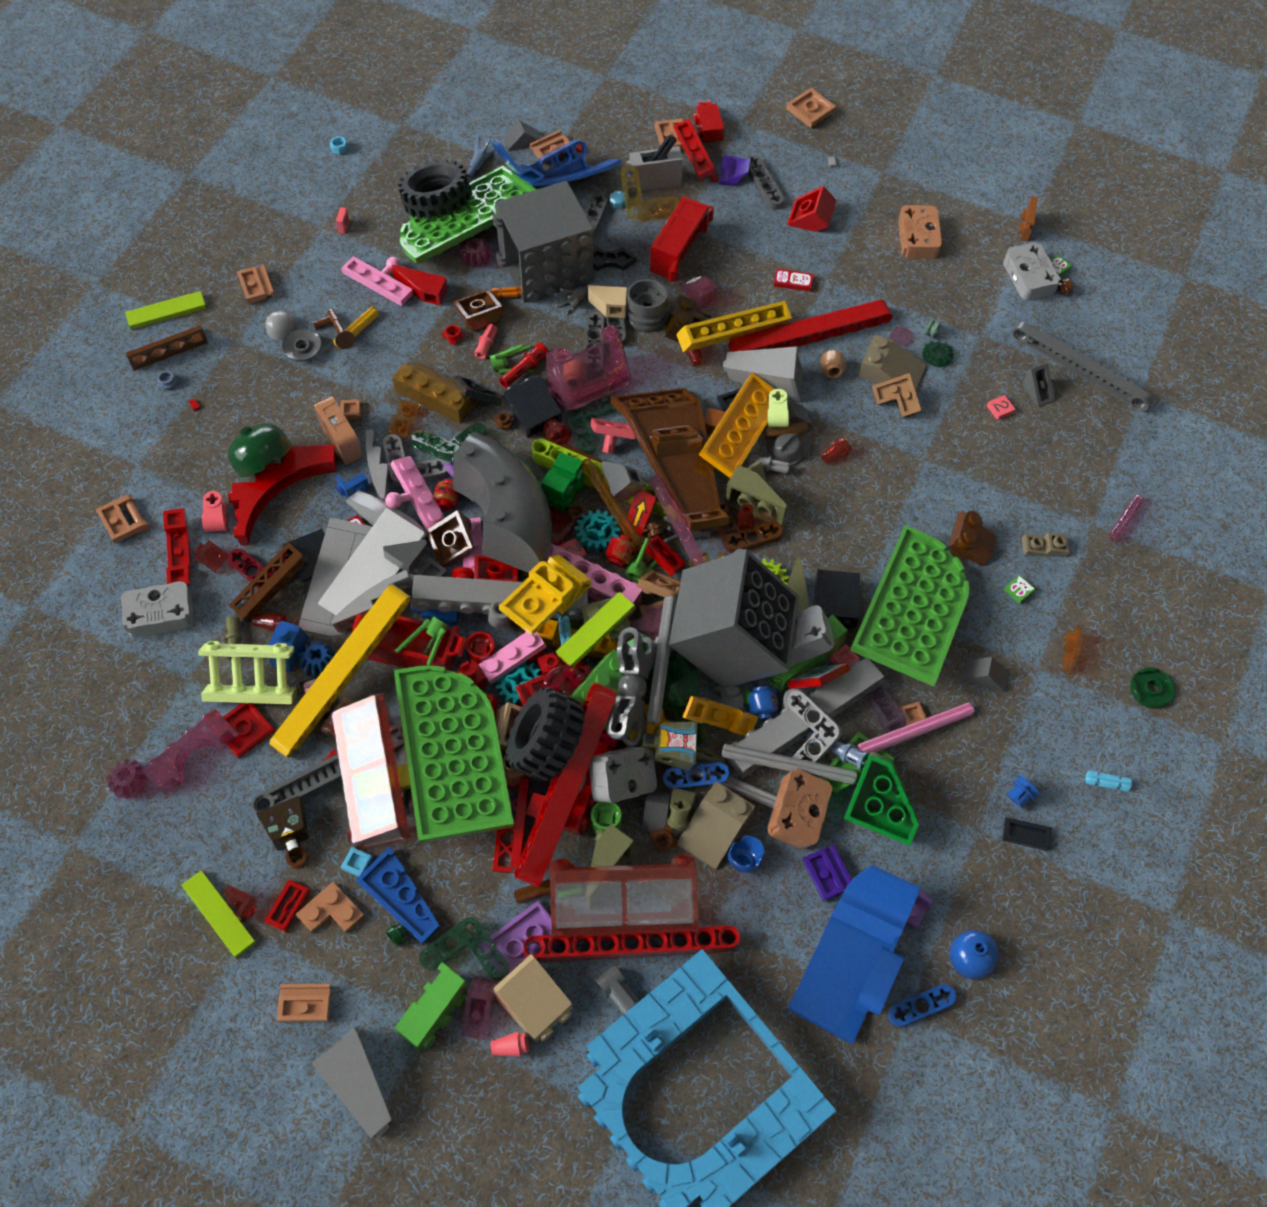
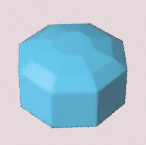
[330,136,349,154]
[610,191,627,209]

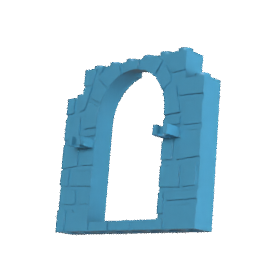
[578,949,836,1207]

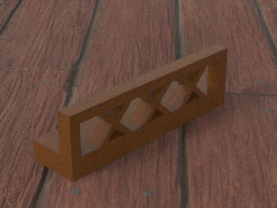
[126,325,208,371]
[229,542,308,623]

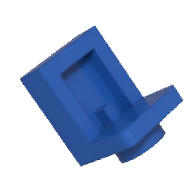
[335,473,370,499]

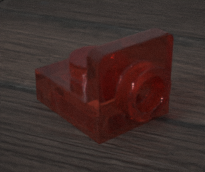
[193,540,228,573]
[222,884,257,923]

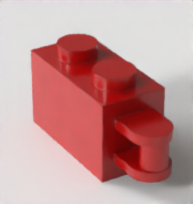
[693,100,724,143]

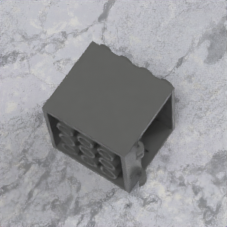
[493,181,594,303]
[669,549,799,688]

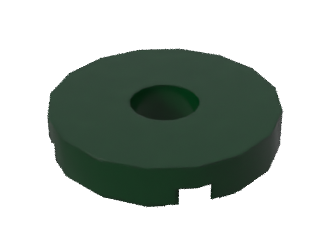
[1130,667,1176,709]

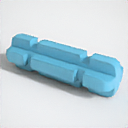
[558,615,572,645]
[1085,771,1132,791]

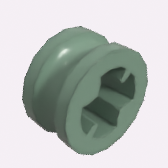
[924,318,941,338]

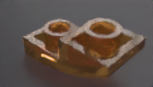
[387,400,421,439]
[1061,625,1082,674]

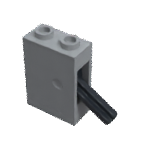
[626,134,683,192]

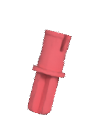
[474,324,498,359]

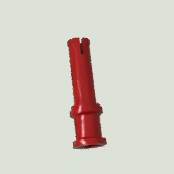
[499,342,550,388]

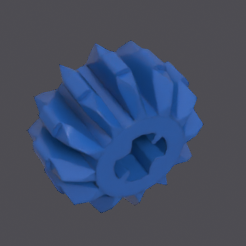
[298,640,336,677]

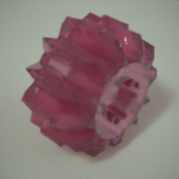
[459,236,491,268]
[106,759,148,799]

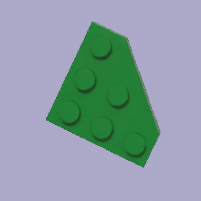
[844,751,919,846]

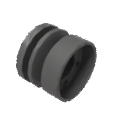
[627,279,667,331]

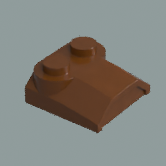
[453,289,503,331]
[426,510,475,567]
[949,511,997,566]

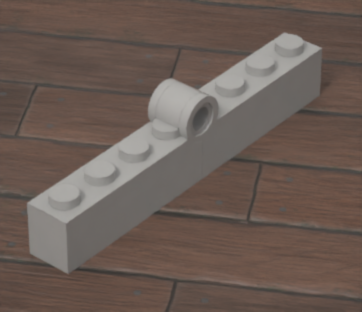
[411,575,588,628]
[725,658,884,779]

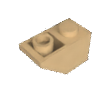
[588,285,627,318]

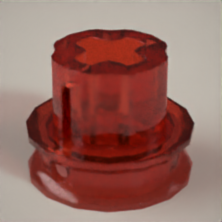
[543,418,572,446]

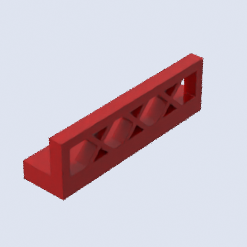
[673,119,718,183]
[492,778,530,874]

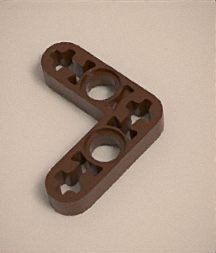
[716,500,783,553]

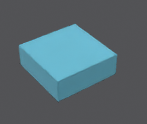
[340,847,373,877]

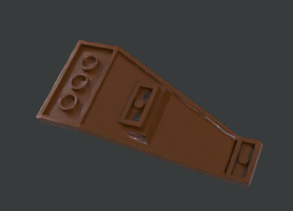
[611,388,729,531]

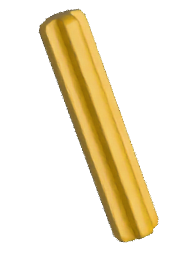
[334,307,379,349]

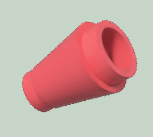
[491,1031,529,1057]

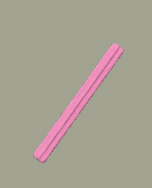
[857,703,975,752]

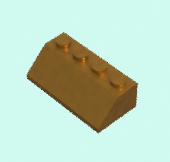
[392,362,479,424]

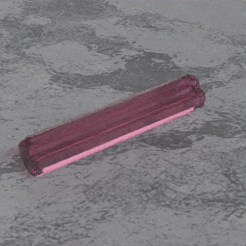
[1108,494,1145,543]

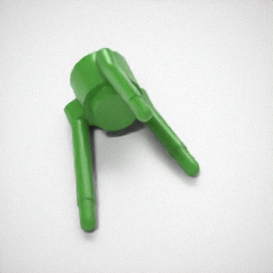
[490,344,534,374]
[625,536,658,581]
[395,616,448,666]

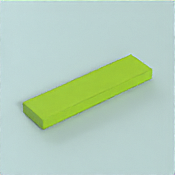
[125,291,207,330]
[556,592,635,667]
[181,870,256,959]

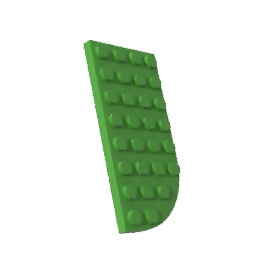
[400,166,537,265]
[850,525,969,687]
[394,666,514,844]

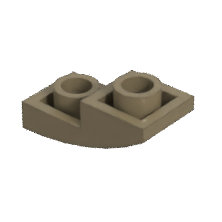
[1021,532,1070,556]

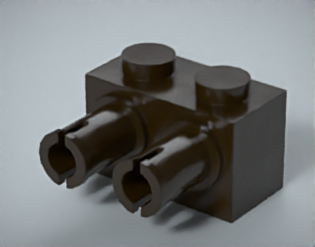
[665,294,711,342]

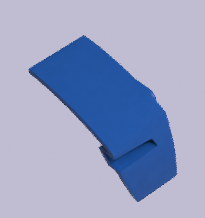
[491,140,622,186]
[787,865,921,1045]

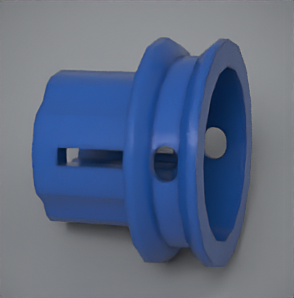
[1007,775,1041,809]

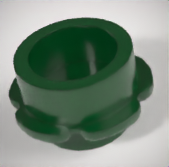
[386,923,407,947]

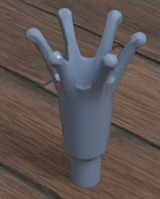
[467,136,496,178]

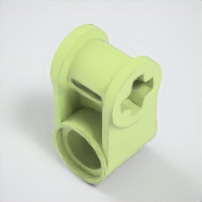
[768,389,789,427]

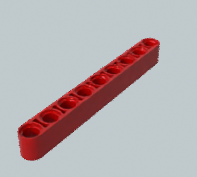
[728,299,893,352]
[515,682,617,887]
[523,926,740,963]

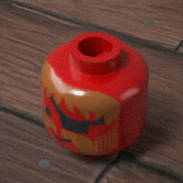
[433,479,461,511]
[605,535,636,568]

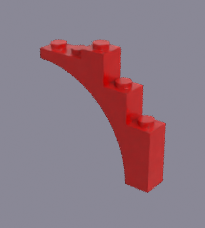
[228,445,337,546]

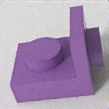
[906,889,933,929]

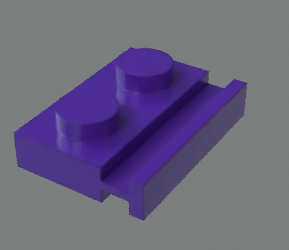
[802,845,852,902]

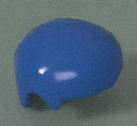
[728,835,765,873]

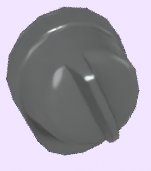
[770,433,812,466]

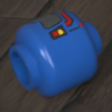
[749,686,779,720]

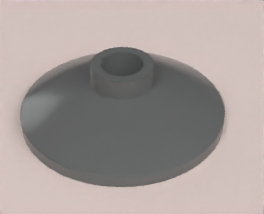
[282,329,322,361]

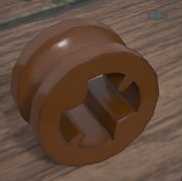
[285,847,308,869]

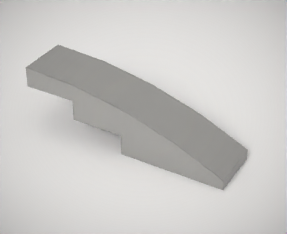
[366,430,390,502]
[346,490,428,541]
[331,570,413,633]

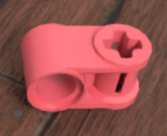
[202,491,227,533]

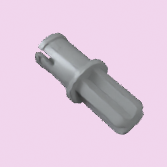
[749,454,790,474]

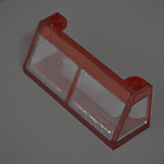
[329,693,412,849]
[550,854,699,937]

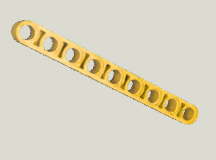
[269,584,411,758]

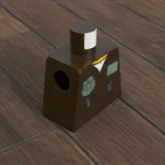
[256,796,309,856]

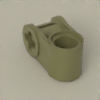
[667,787,696,830]

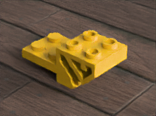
[499,555,592,636]

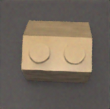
[493,954,573,1043]

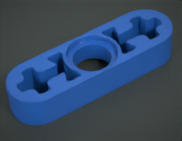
[663,762,730,788]
[888,984,956,1028]

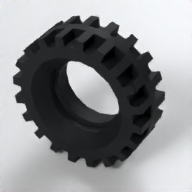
[398,159,472,219]

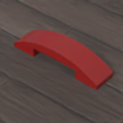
[163,508,191,586]

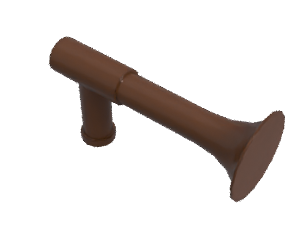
[313,309,355,349]

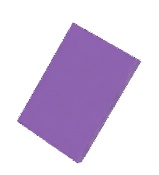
[480,900,564,978]

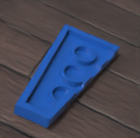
[356,847,440,945]

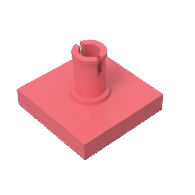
[590,418,635,454]

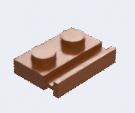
[1018,196,1038,242]

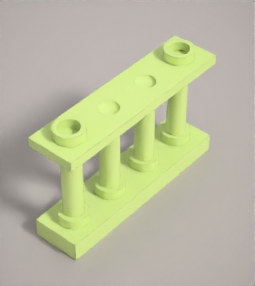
[198,641,297,704]

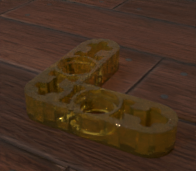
[620,165,679,220]

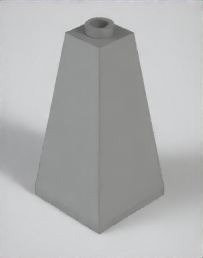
[723,347,803,403]
[312,1029,391,1138]

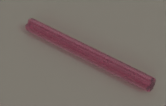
[649,475,706,566]

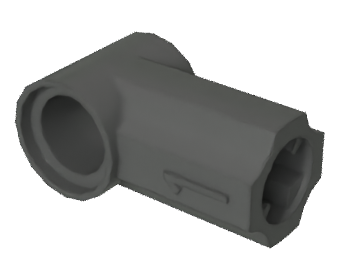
[594,966,639,1015]

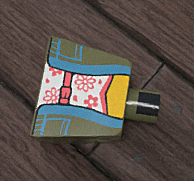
[642,722,697,770]

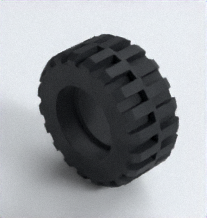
[506,687,585,781]

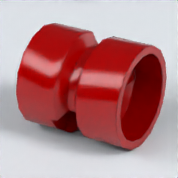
[466,632,496,670]

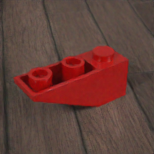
[392,265,448,306]

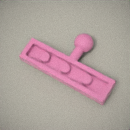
[341,256,413,306]
[385,456,445,530]

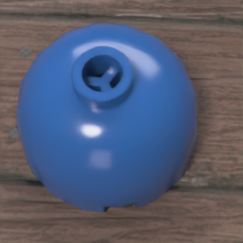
[949,929,999,980]

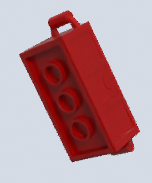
[650,196,714,282]
[351,614,467,671]

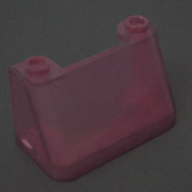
[546,324,631,409]

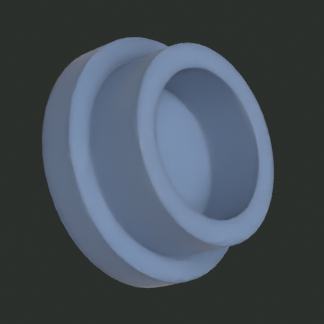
[157,370,177,390]

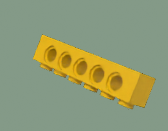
[676,301,792,352]

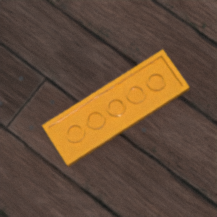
[699,372,774,479]

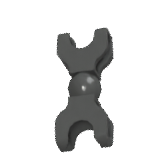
[607,627,657,747]

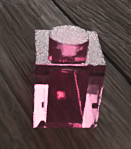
[679,276,717,310]
[461,976,498,1040]

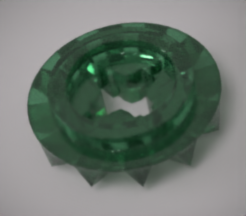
[922,340,954,367]

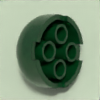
[228,423,292,478]

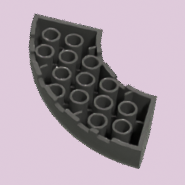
[453,432,552,573]

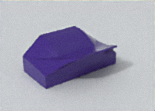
[719,154,750,187]

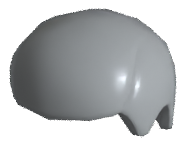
[265,311,295,340]

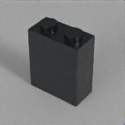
[504,375,562,438]
[814,569,860,629]

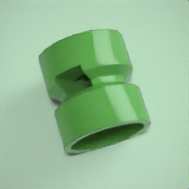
[591,802,621,836]

